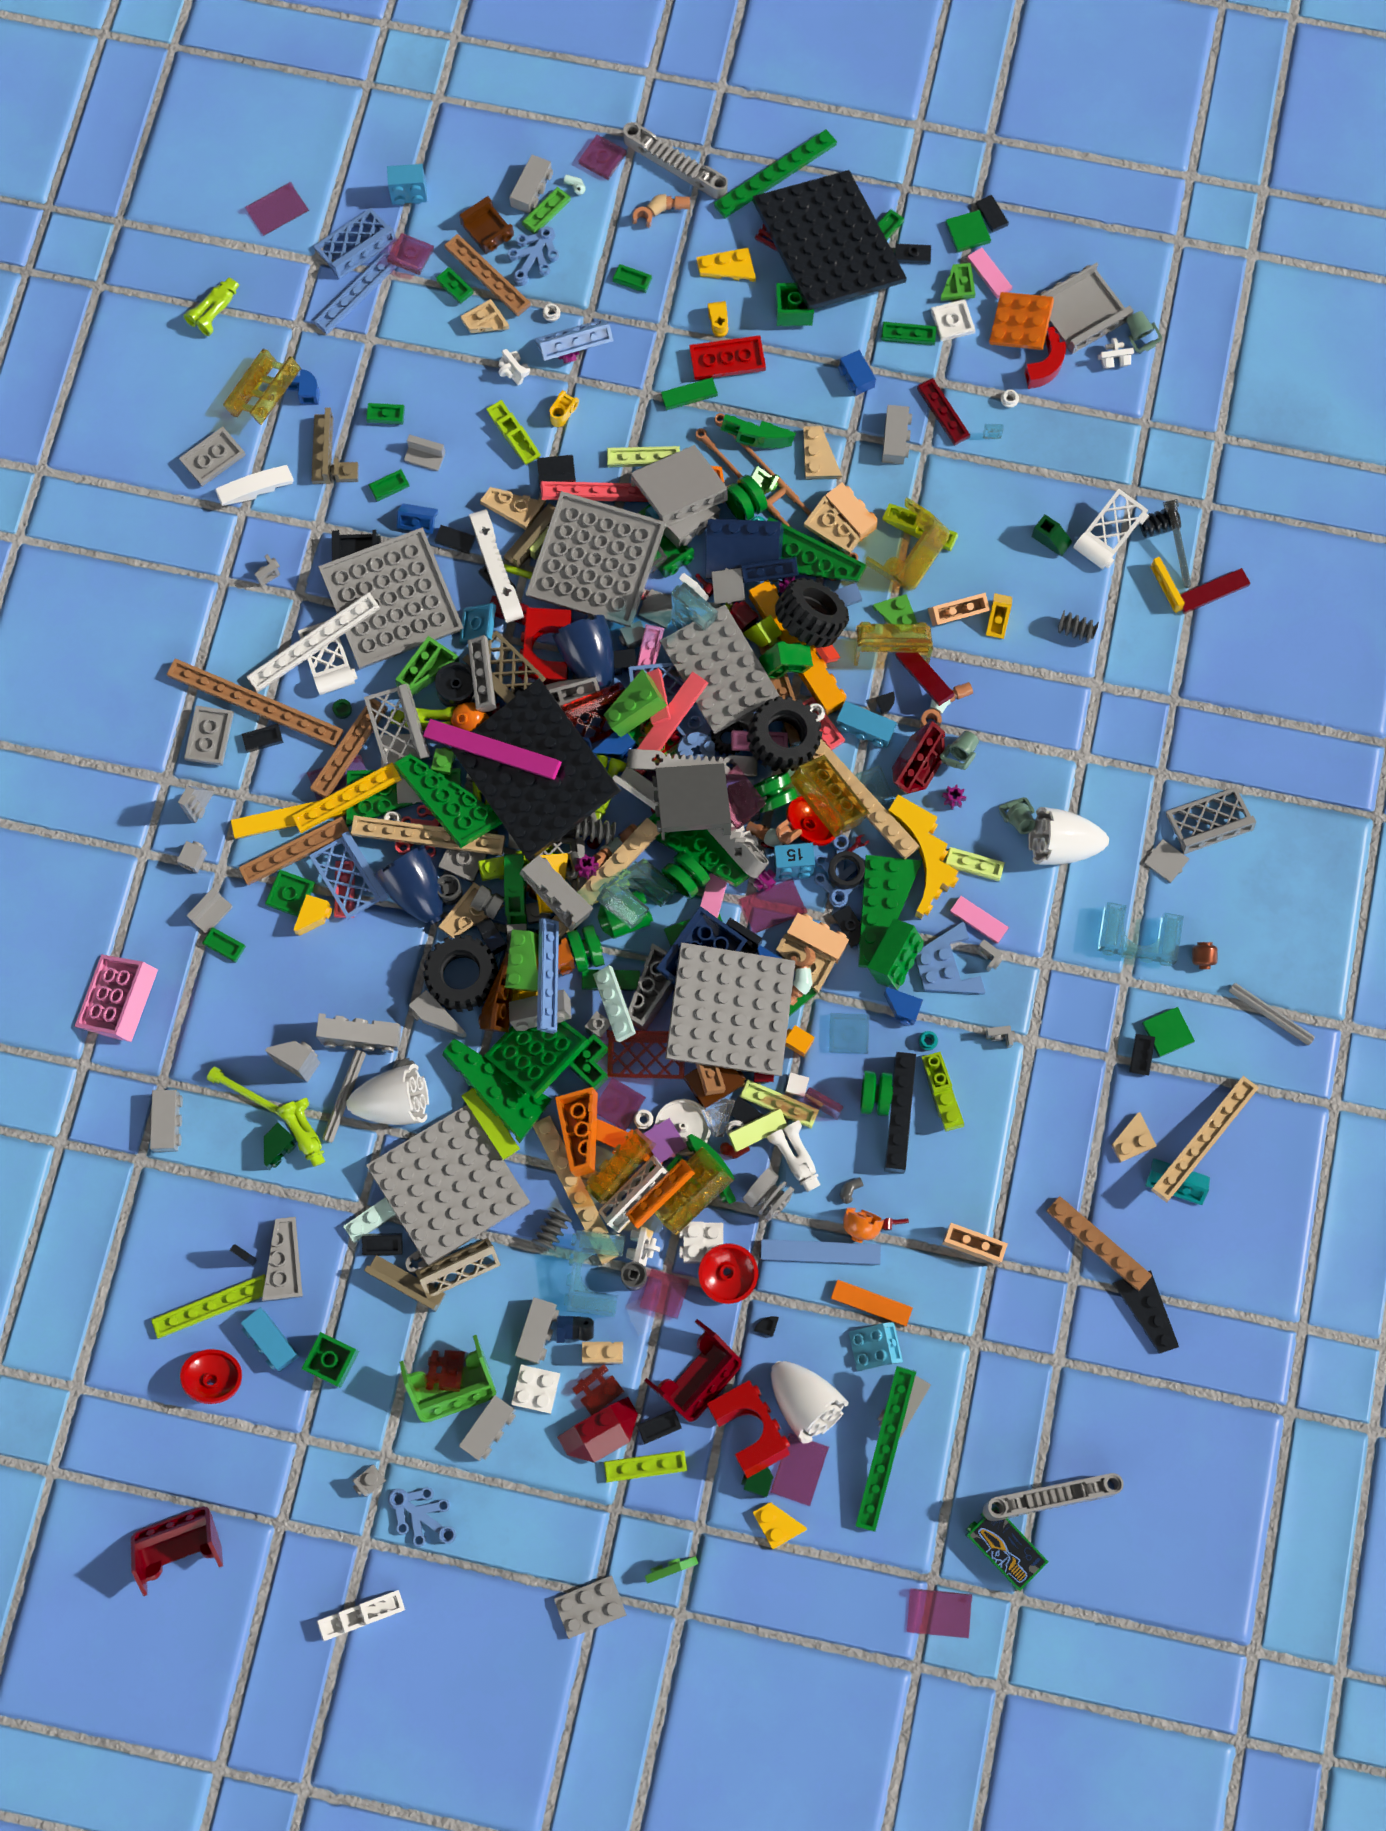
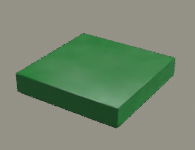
[945,210,991,253]
[265,869,316,917]
[1142,1007,1195,1058]

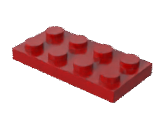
[689,335,766,380]

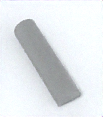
[468,635,496,712]

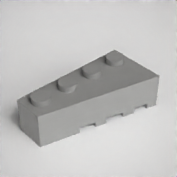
[520,855,593,931]
[628,943,675,1032]
[316,1013,401,1053]

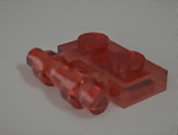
[425,1350,466,1392]
[572,1364,624,1416]

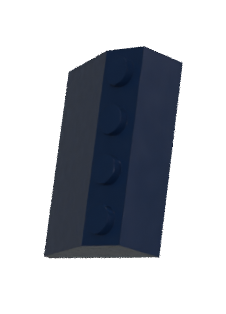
[705,519,784,582]
[656,906,747,985]

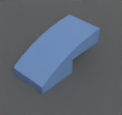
[833,583,862,607]

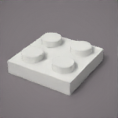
[511,1365,560,1414]

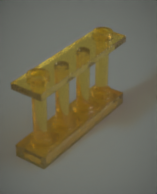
[223,349,301,425]

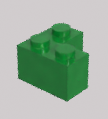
[759,641,813,679]
[568,1034,608,1091]

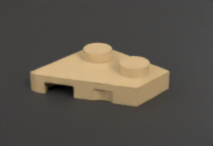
[461,299,509,333]
[1112,1112,1156,1163]

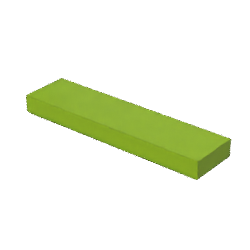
[604,1450,687,1483]

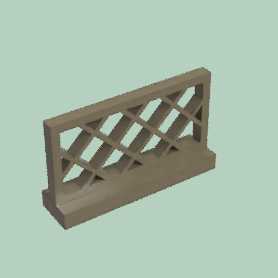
[463,631,546,704]

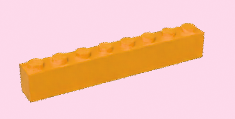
[749,580,847,716]

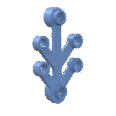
[508,226,559,286]
[814,834,865,908]
[388,1487,456,1547]

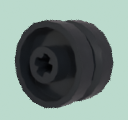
[435,662,475,707]

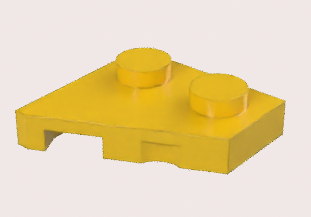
[752,1502,807,1549]

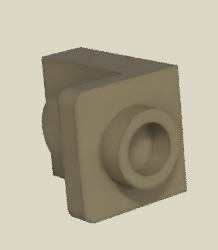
[331,458,359,482]

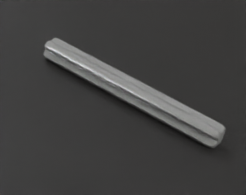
[1229,983,1315,1045]
[322,1050,366,1143]

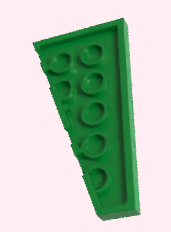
[767,517,867,583]
[394,754,502,848]
[346,768,461,827]
[637,814,750,887]
[858,855,922,968]
[442,1038,552,1143]

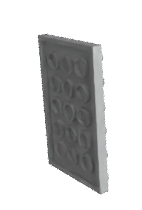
[660,605,780,734]

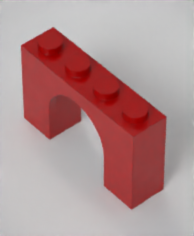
[518,607,572,685]
[707,1380,790,1478]

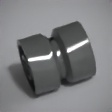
[437,875,463,905]
[470,885,505,920]
[621,1261,647,1291]

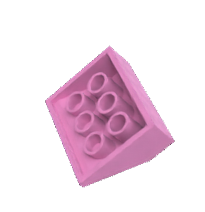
[75,954,158,1042]

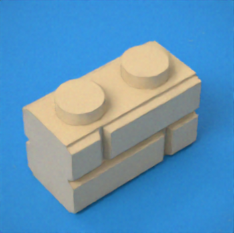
[582,1342,623,1364]

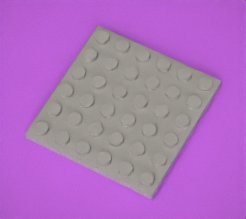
[526,491,666,627]
[318,527,464,670]
[665,942,795,1076]
[366,1105,530,1266]

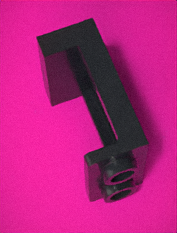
[332,530,382,561]

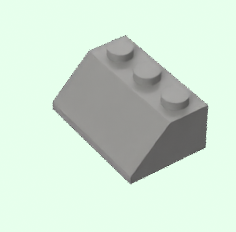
[265,1041,320,1082]

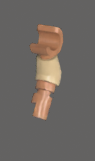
[632,194,690,228]

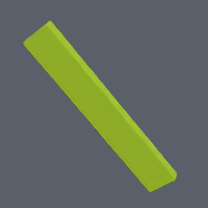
[151,1274,266,1339]

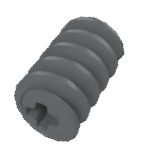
[1058,610,1099,643]
[575,817,616,845]
[531,1207,572,1252]

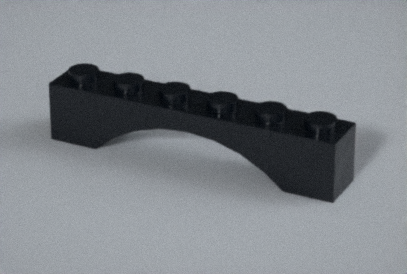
[884,1052,916,1174]

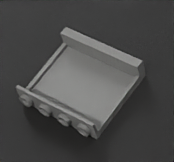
[1039,263,1134,354]
[631,445,728,528]

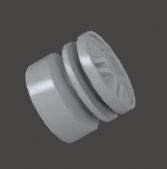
[742,1168,795,1222]

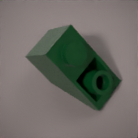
[1031,514,1072,557]
[264,1122,297,1169]
[741,1467,773,1498]

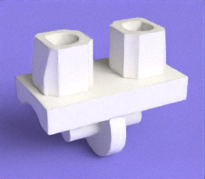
[1098,338,1134,369]
[498,349,531,385]
[626,1227,660,1266]

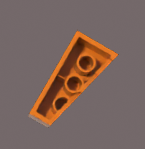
[555,1087,598,1177]

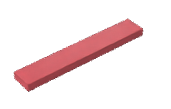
[540,481,649,502]
[626,671,708,775]

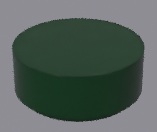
[332,699,352,719]

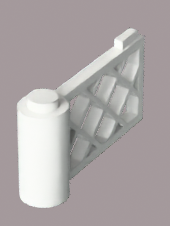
[1073,489,1149,569]
[298,621,358,695]

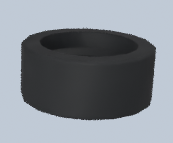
[828,851,865,889]

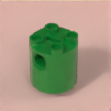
[597,890,653,939]

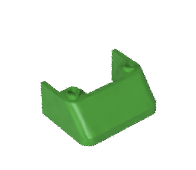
[399,1335,496,1422]

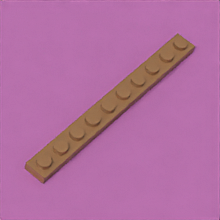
[167,658,344,748]

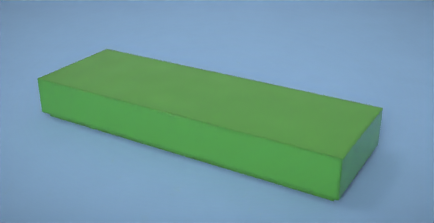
[522,187,571,234]

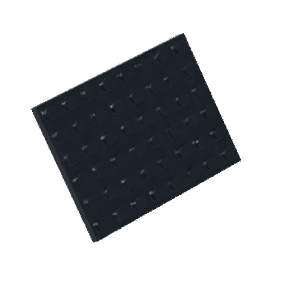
[752,170,907,311]
[451,678,621,862]

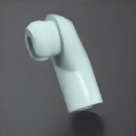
[564,175,585,195]

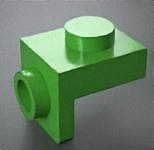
[750,466,779,494]
[431,747,456,775]

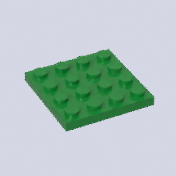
[484,1021,590,1100]

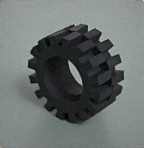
[711,722,744,756]

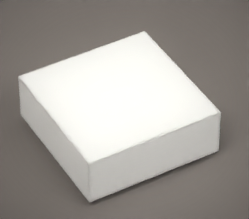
[785,1073,809,1097]

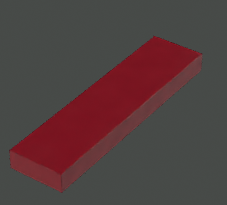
[917,378,970,446]
[1181,568,1251,614]
[895,644,954,706]

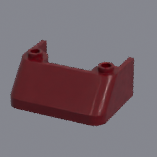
[644,1319,742,1422]
[131,1506,223,1596]

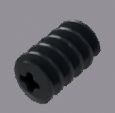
[1139,507,1181,537]

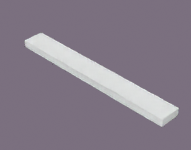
[246,592,381,692]

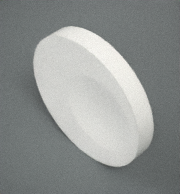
[655,1099,711,1156]

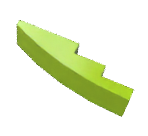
[486,400,541,465]
[882,503,958,552]
[461,1088,520,1160]

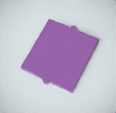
[642,1118,687,1163]

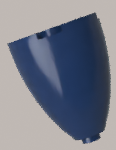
[552,615,614,693]
[374,845,443,925]

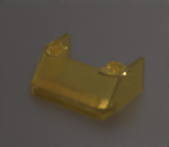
[866,497,950,591]
[854,622,933,666]

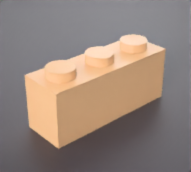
[825,483,878,542]
[928,593,990,626]
[787,913,849,964]
[942,1223,1008,1265]

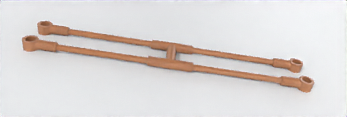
[696,413,858,581]

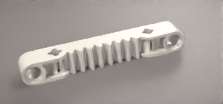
[469,509,524,623]

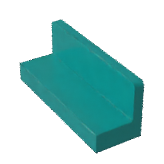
[1145,1158,1210,1205]

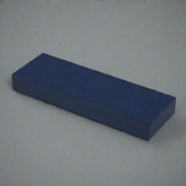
[741,557,799,583]

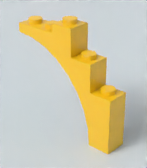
[888,795,959,920]

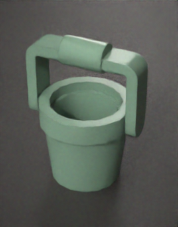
[1126,311,1162,353]
[940,731,979,770]
[999,797,1036,834]

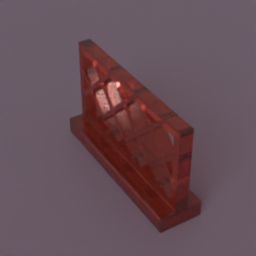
[561,682,625,743]
[607,1030,685,1079]

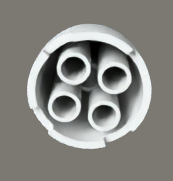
[1028,807,1109,865]
[346,1064,429,1125]
[771,1361,849,1444]

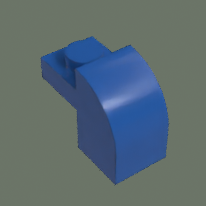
[281,369,320,405]

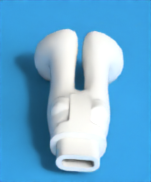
[767,1120,820,1192]

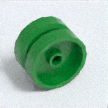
[725,475,767,520]
[750,772,798,813]
[662,851,710,899]
[566,924,605,972]
[860,1070,893,1116]

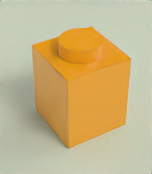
[785,1025,815,1057]

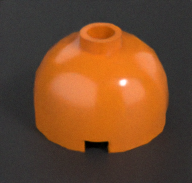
[451,702,489,732]
[843,1207,884,1243]

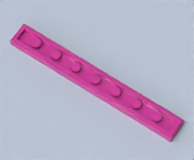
[423,719,562,780]

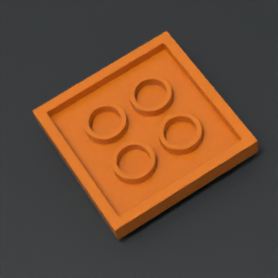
[989,292,1054,350]

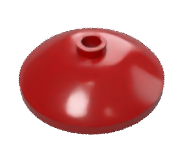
[786,796,839,846]
[698,1243,758,1304]
[180,1349,242,1404]

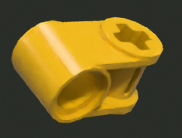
[707,301,728,337]
[550,390,579,427]

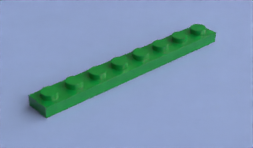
[714,129,837,219]
[856,1366,916,1532]

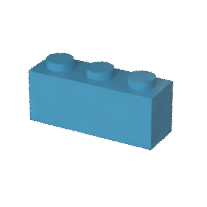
[835,701,897,748]
[241,1307,299,1372]

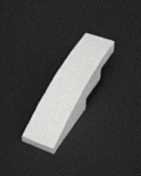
[215,465,294,506]
[317,1590,405,1641]

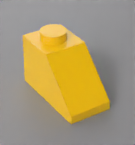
[986,593,1012,639]
[293,894,332,936]

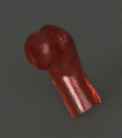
[720,1142,750,1159]

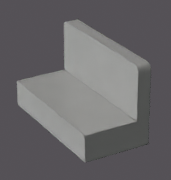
[404,435,445,471]
[187,888,233,934]

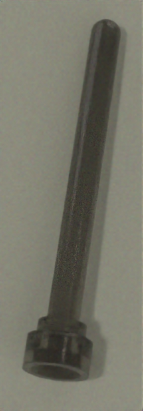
[1163,499,1191,588]

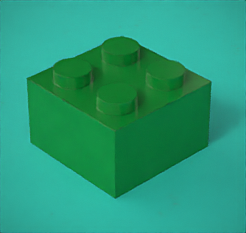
[775,283,814,326]
[302,1332,359,1388]

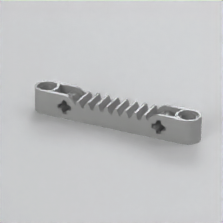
[623,122,728,199]
[627,749,758,776]
[707,822,769,878]
[983,1473,1124,1521]

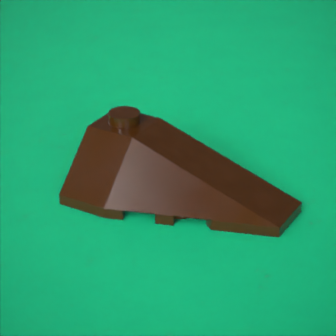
[478,953,513,1033]

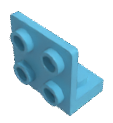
[849,1322,903,1371]

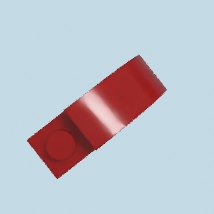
[1024,327,1066,389]

